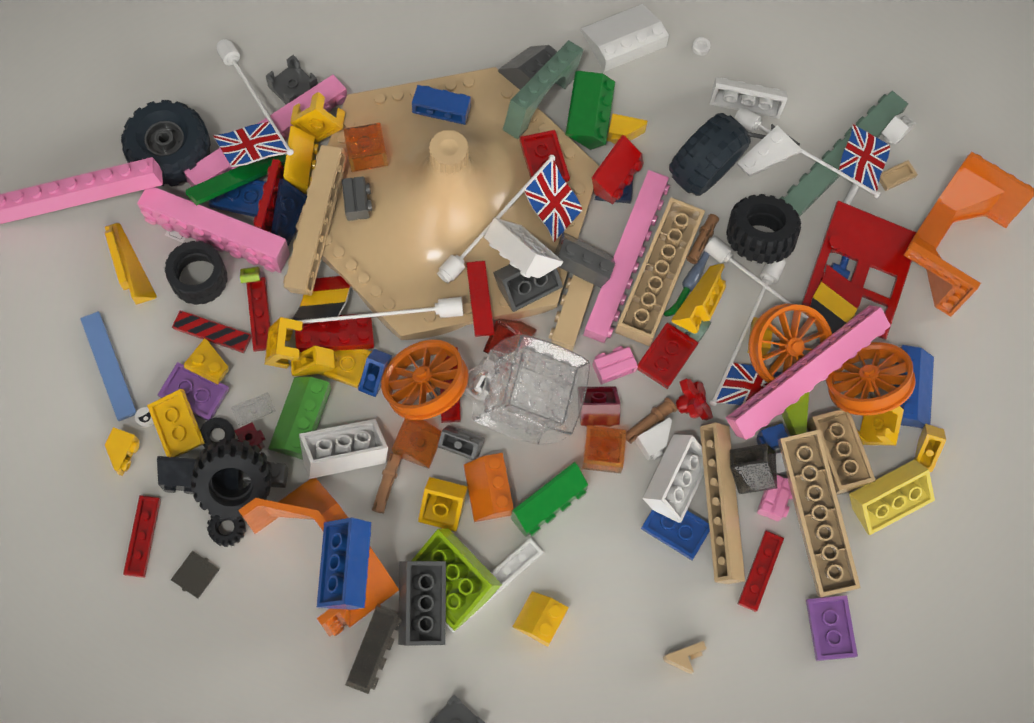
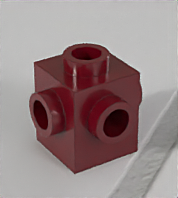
[234,422,266,453]

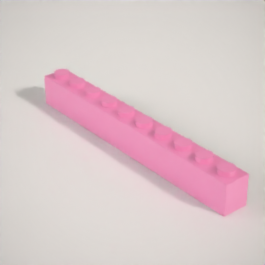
[184,75,347,187]
[0,157,163,224]
[584,170,670,343]
[725,305,891,440]

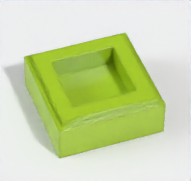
[240,267,260,283]

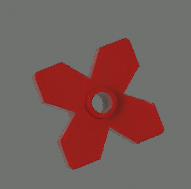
[676,378,713,421]

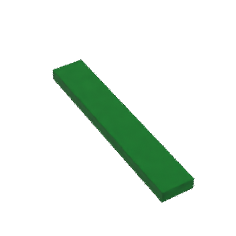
[186,154,286,206]

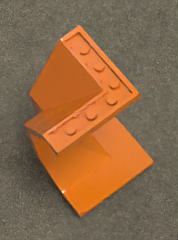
[904,151,1034,317]
[238,478,399,637]

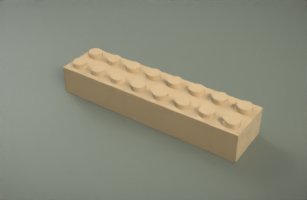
[615,198,705,347]
[778,429,861,597]

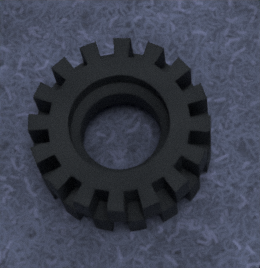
[207,515,246,547]

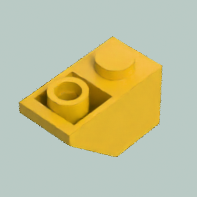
[105,427,140,476]

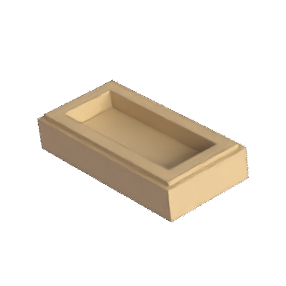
[879,160,918,191]

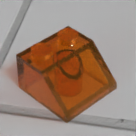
[392,418,442,469]

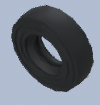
[200,418,235,450]

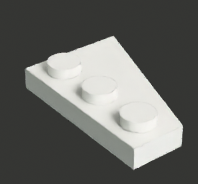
[737,125,803,177]

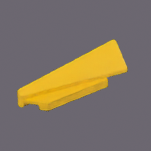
[105,223,157,305]
[671,263,726,333]

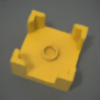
[290,92,345,143]
[264,317,303,369]
[857,406,904,446]

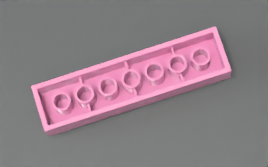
[137,187,290,273]

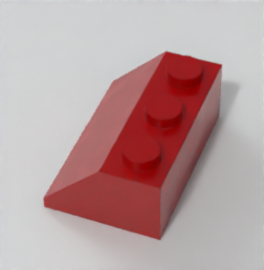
[591,135,644,205]

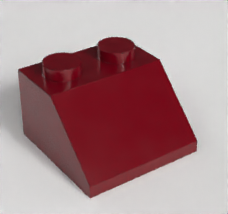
[578,386,621,427]

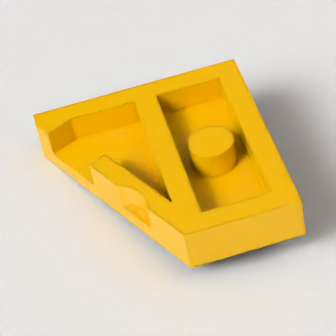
[184,338,228,384]

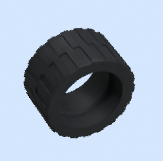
[165,241,228,305]

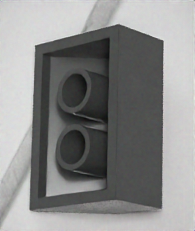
[498,45,557,90]
[554,232,615,288]
[493,264,563,312]

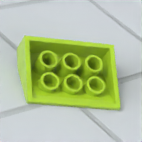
[411,528,502,631]

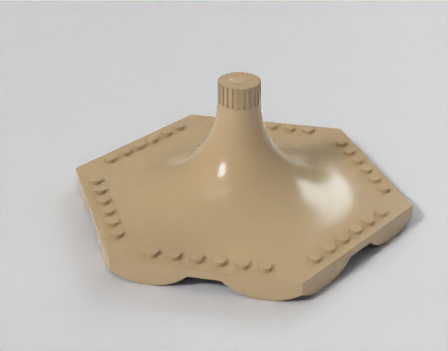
[296,67,599,340]

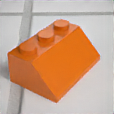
[464,453,514,522]

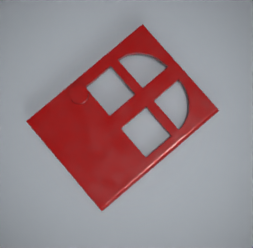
[801,200,916,340]

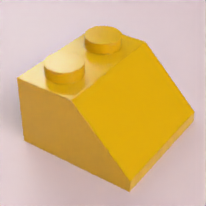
[418,477,468,532]
[512,591,569,647]

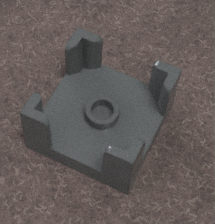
[266,55,318,105]
[430,695,485,723]

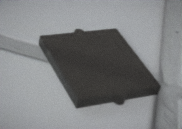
[171,551,220,599]

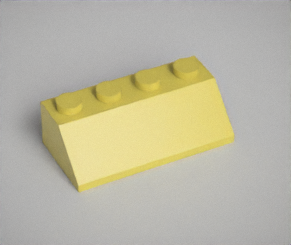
[849,459,935,535]

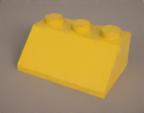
[283,126,319,194]

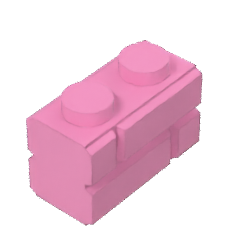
[592,346,638,385]
[757,474,792,521]

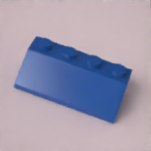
[893,345,934,428]
[316,517,371,610]

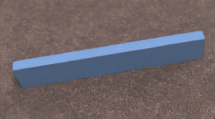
[80,311,137,421]

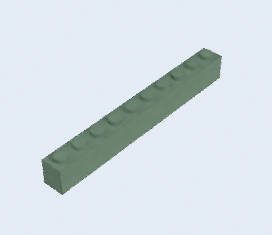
[779,91,909,217]

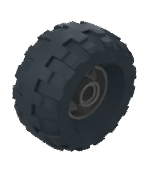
[121,100,211,187]
[669,113,751,196]

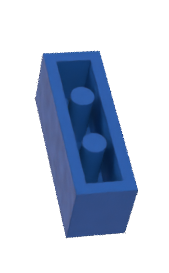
[412,85,471,125]

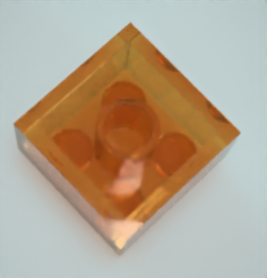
[343,123,388,172]
[582,425,626,474]

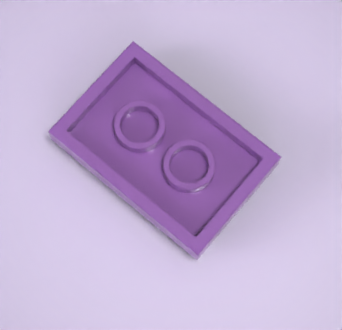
[158,362,229,420]
[806,595,858,661]

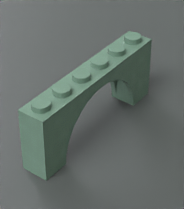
[503,40,584,139]

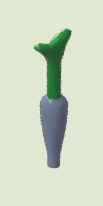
[663,252,710,317]

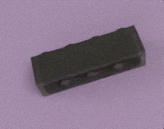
[345,604,403,694]

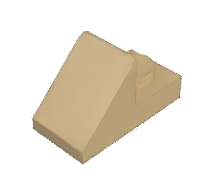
[663,641,707,674]

